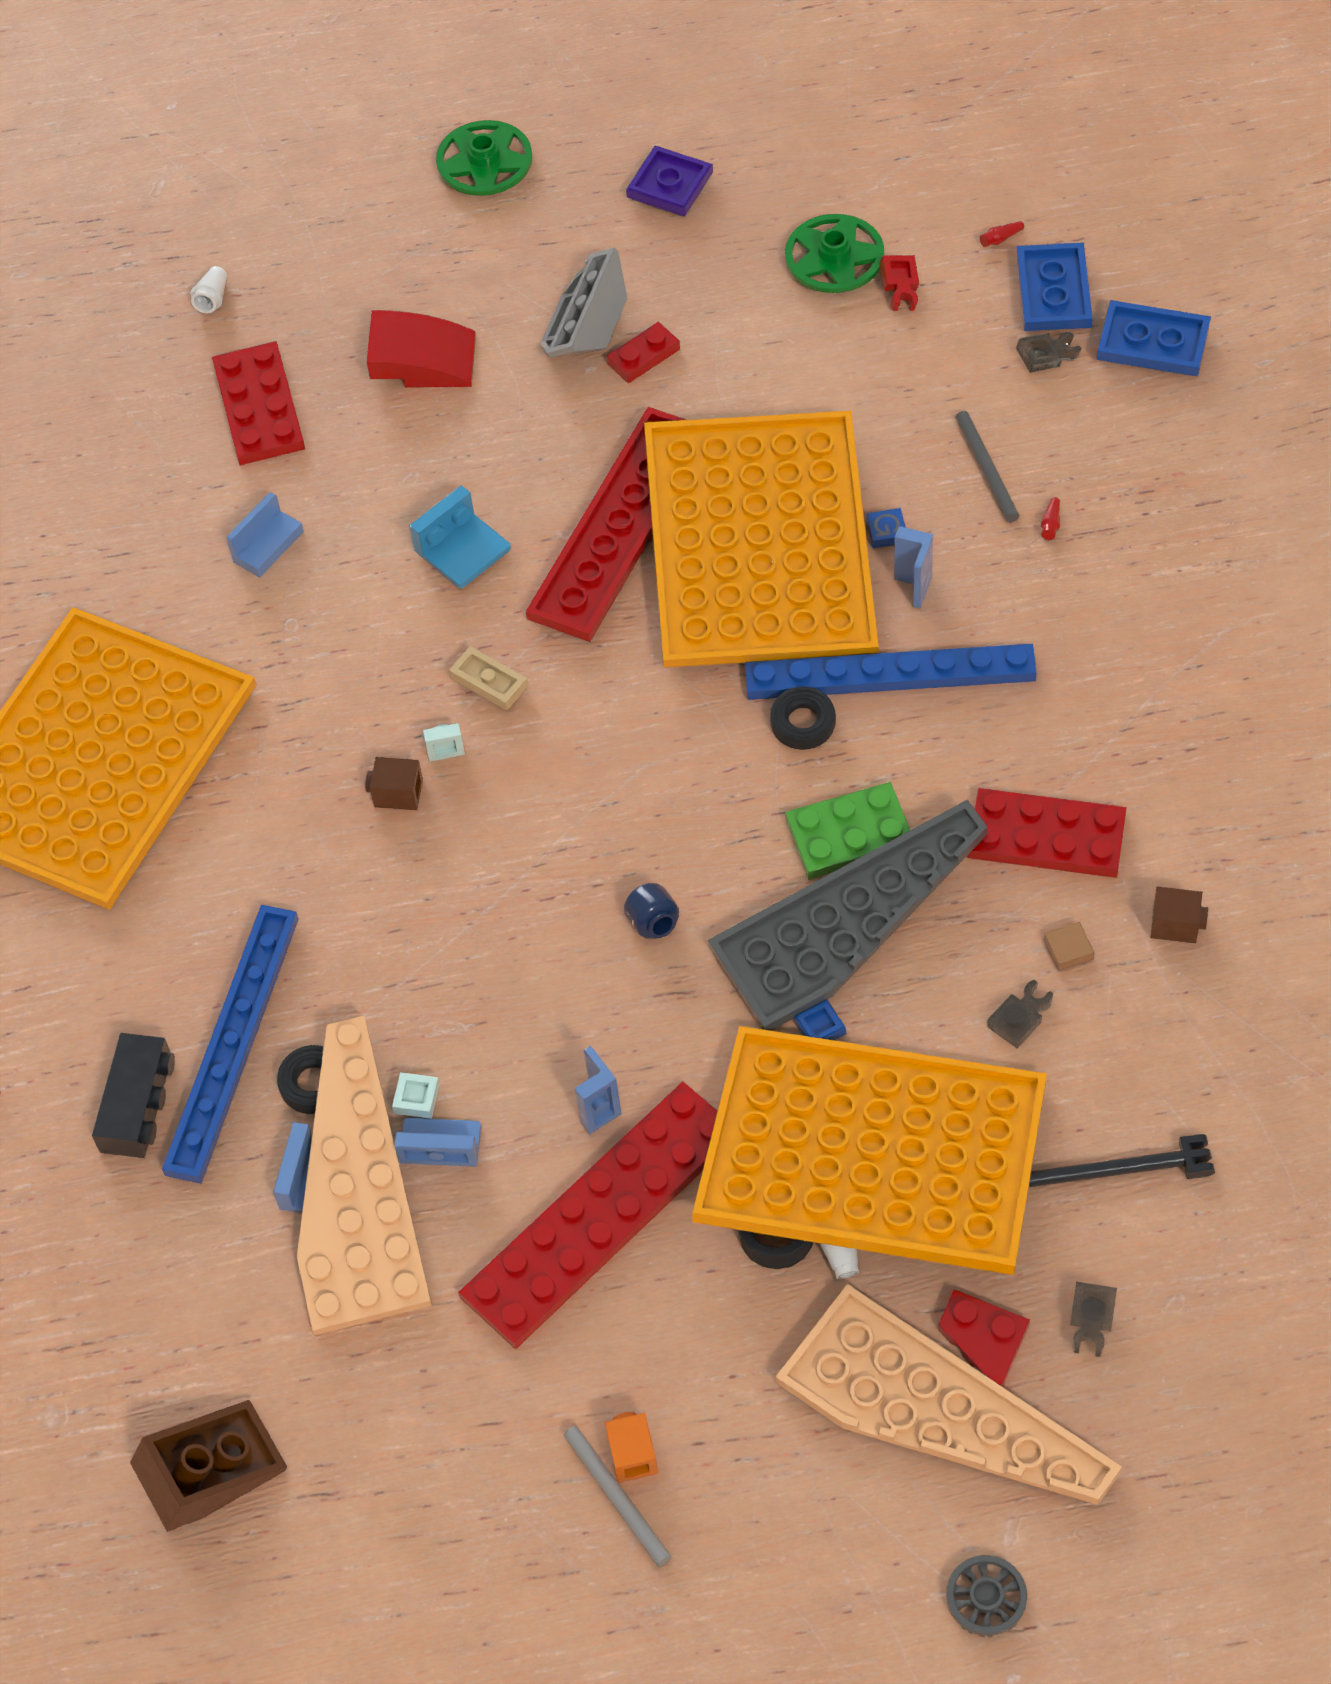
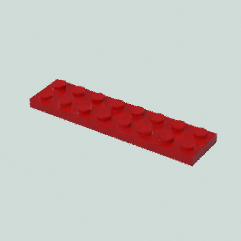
[526,407,687,642]
[458,1081,718,1350]

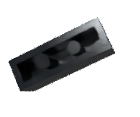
[92,1033,175,1158]

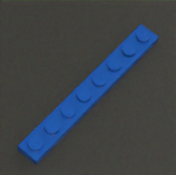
[745,643,1037,700]
[162,905,299,1184]

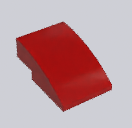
[366,310,476,388]

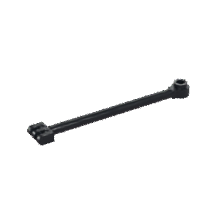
[1029,1134,1215,1187]

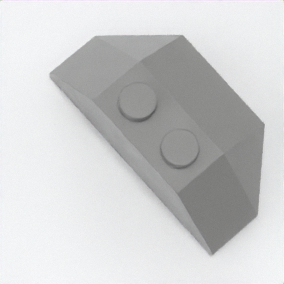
[541,247,627,358]

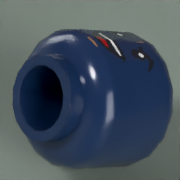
[624,883,679,939]

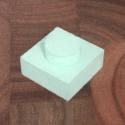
[423,723,465,762]
[392,1072,440,1119]

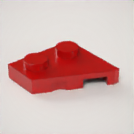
[938,1290,1030,1387]

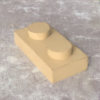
[449,646,528,711]

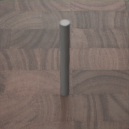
[955,411,1020,523]

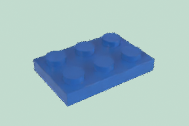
[1016,242,1093,331]
[1097,300,1211,377]

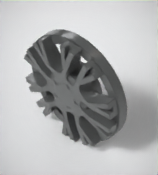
[946,1555,1027,1637]

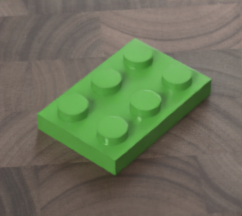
[785,782,910,880]

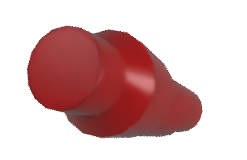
[980,221,1024,247]
[1040,497,1060,540]

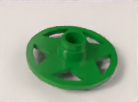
[436,120,532,196]
[785,214,884,293]

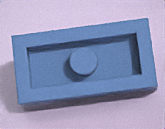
[227,492,304,578]
[894,526,933,608]
[575,1046,622,1135]
[395,1118,482,1167]
[273,1122,312,1213]

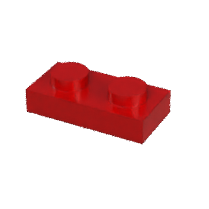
[606,321,680,384]

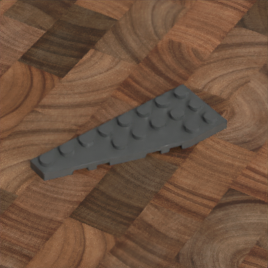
[708,799,988,1031]

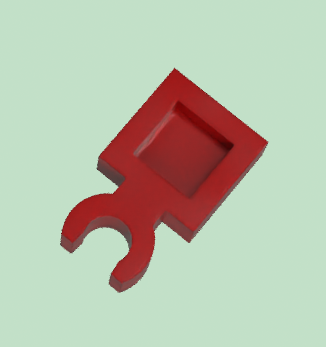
[879,255,919,311]

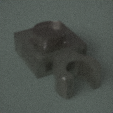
[1016,332,1082,373]
[987,980,1053,1049]
[1070,1281,1117,1357]

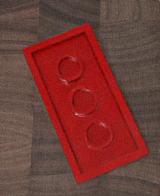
[212,341,306,465]
[968,788,1127,878]

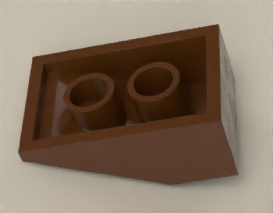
[130,1400,287,1532]

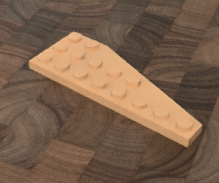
[297,1016,432,1336]
[775,1284,1122,1505]

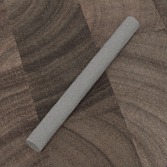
[564,1426,671,1567]

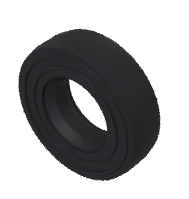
[770,687,836,750]
[277,1045,324,1114]

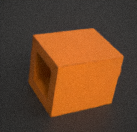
[605,1412,658,1483]

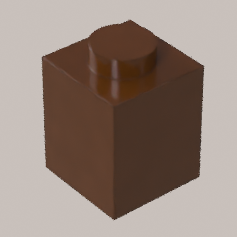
[365,757,423,810]
[1150,886,1208,943]

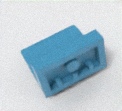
[409,485,511,589]

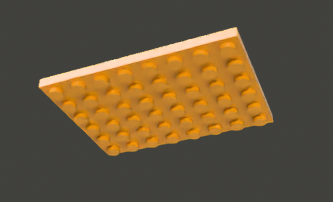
[644,410,879,668]
[0,607,257,910]
[692,1026,1047,1275]

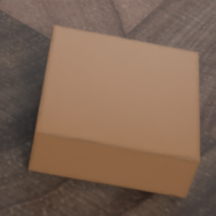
[1044,922,1095,971]

